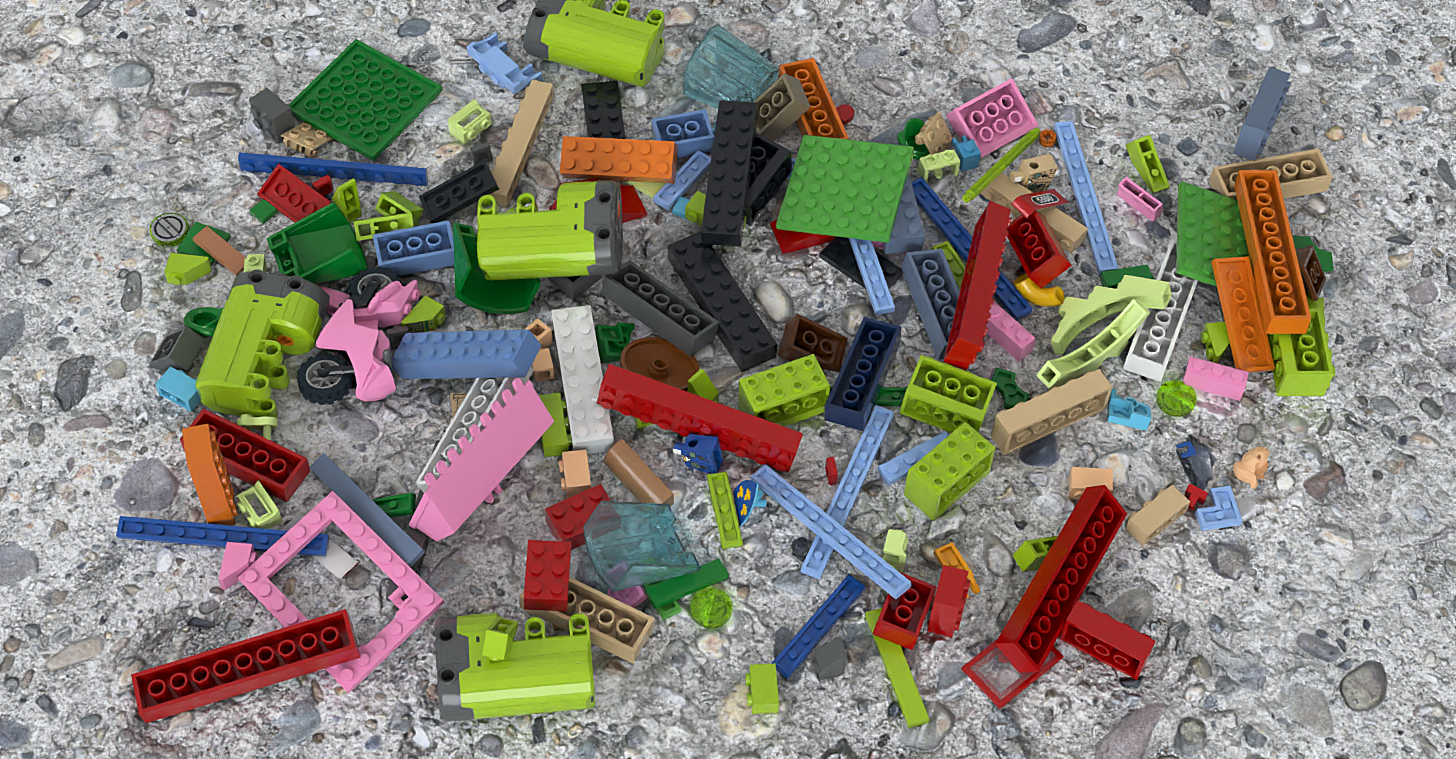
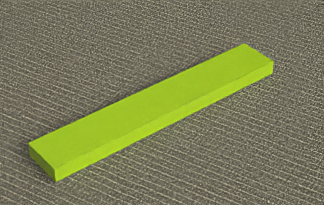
[865,607,930,729]

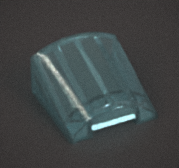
[683,24,779,109]
[583,501,701,592]

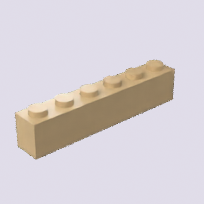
[980,173,1088,254]

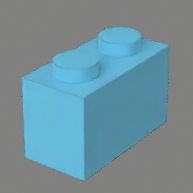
[155,366,201,412]

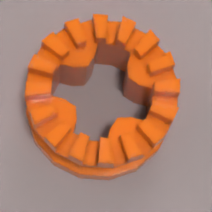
[1039,129,1056,147]

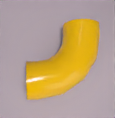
[1013,273,1065,307]

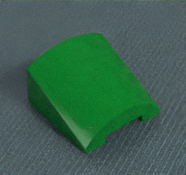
[267,202,368,284]
[453,222,541,314]

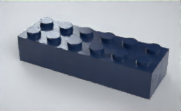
[825,317,902,431]

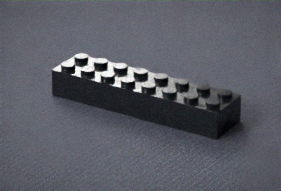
[701,100,758,247]
[668,231,777,372]

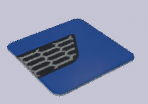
[1176,441,1197,458]

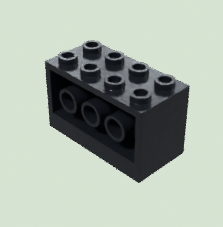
[745,133,792,226]

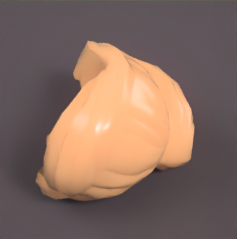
[1233,446,1269,489]

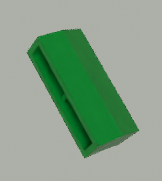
[1100,264,1154,289]

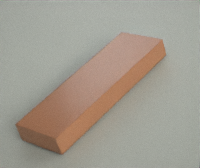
[193,226,247,276]

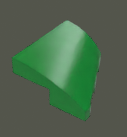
[594,322,635,363]

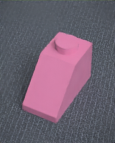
[218,542,258,590]

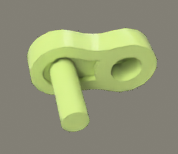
[237,414,278,441]

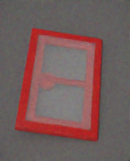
[961,640,1064,709]

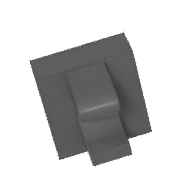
[470,141,493,165]
[388,324,408,350]

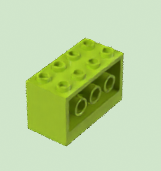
[1267,308,1336,396]
[738,354,830,427]
[899,355,997,433]
[904,422,996,521]

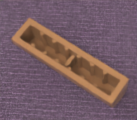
[603,439,674,518]

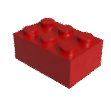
[545,484,620,550]
[524,540,571,612]
[927,565,971,638]
[873,571,937,650]

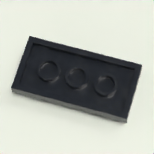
[581,80,626,139]
[419,160,499,224]
[819,236,903,289]

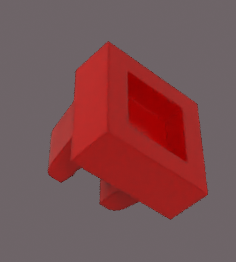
[1184,483,1208,510]

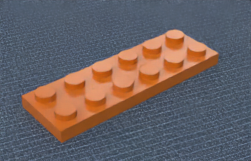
[1211,256,1275,373]

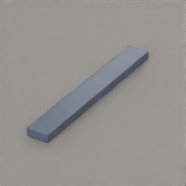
[310,453,425,567]

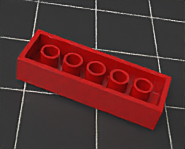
[180,408,310,502]

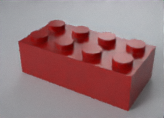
[1007,210,1072,289]
[1060,600,1156,680]

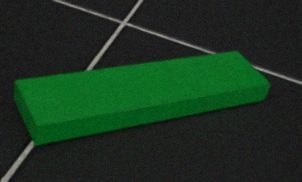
[645,558,729,609]

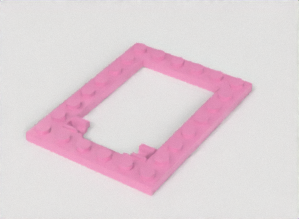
[238,491,445,694]

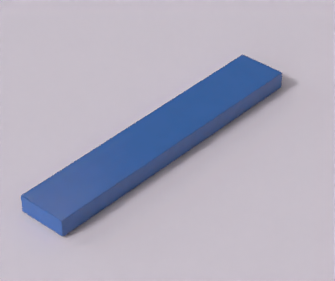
[771,574,866,679]

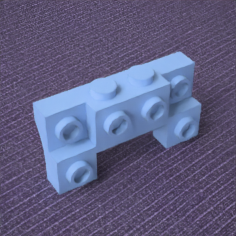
[467,33,543,95]

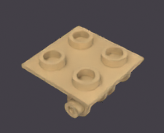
[915,111,953,154]
[281,123,333,158]

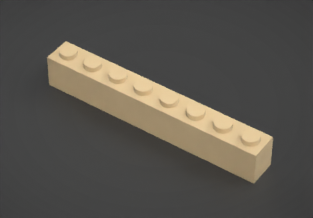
[490,80,554,208]

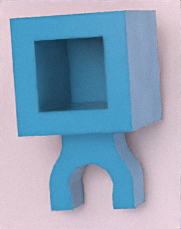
[952,135,981,172]

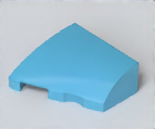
[1107,388,1151,431]

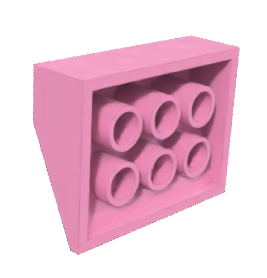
[946,78,1039,158]

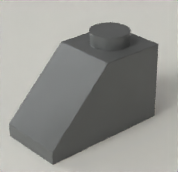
[811,636,847,681]

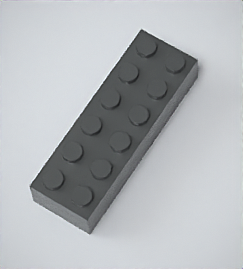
[601,260,719,357]

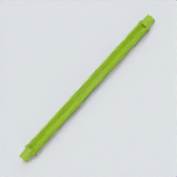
[962,128,1041,203]

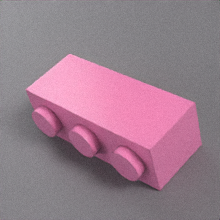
[986,302,1036,362]
[1182,356,1249,401]

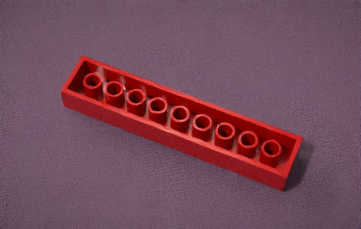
[943,201,1012,371]
[597,364,803,473]
[995,485,1128,673]
[131,609,361,723]

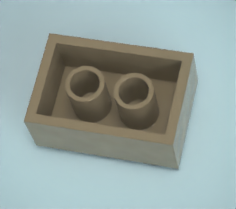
[754,73,811,142]

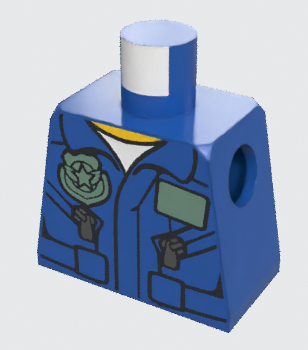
[673,434,724,474]

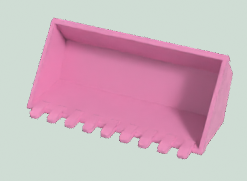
[409,378,554,542]

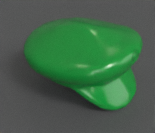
[897,118,930,160]
[183,307,224,337]

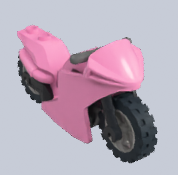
[297,267,420,405]

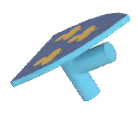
[733,480,767,527]

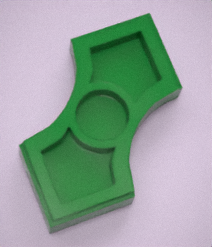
[1292,235,1334,271]
[992,367,1029,409]

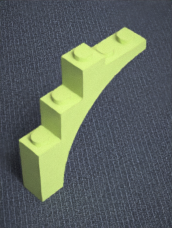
[1051,275,1172,355]
[1036,299,1150,389]

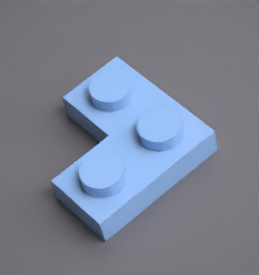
[1195,486,1243,531]

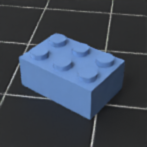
[651,109,714,158]

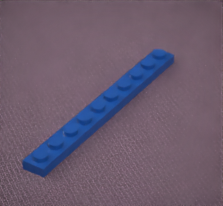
[238,152,428,186]
[912,177,1033,321]
[116,516,329,557]

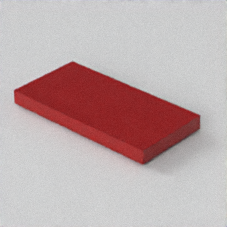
[257,164,332,223]

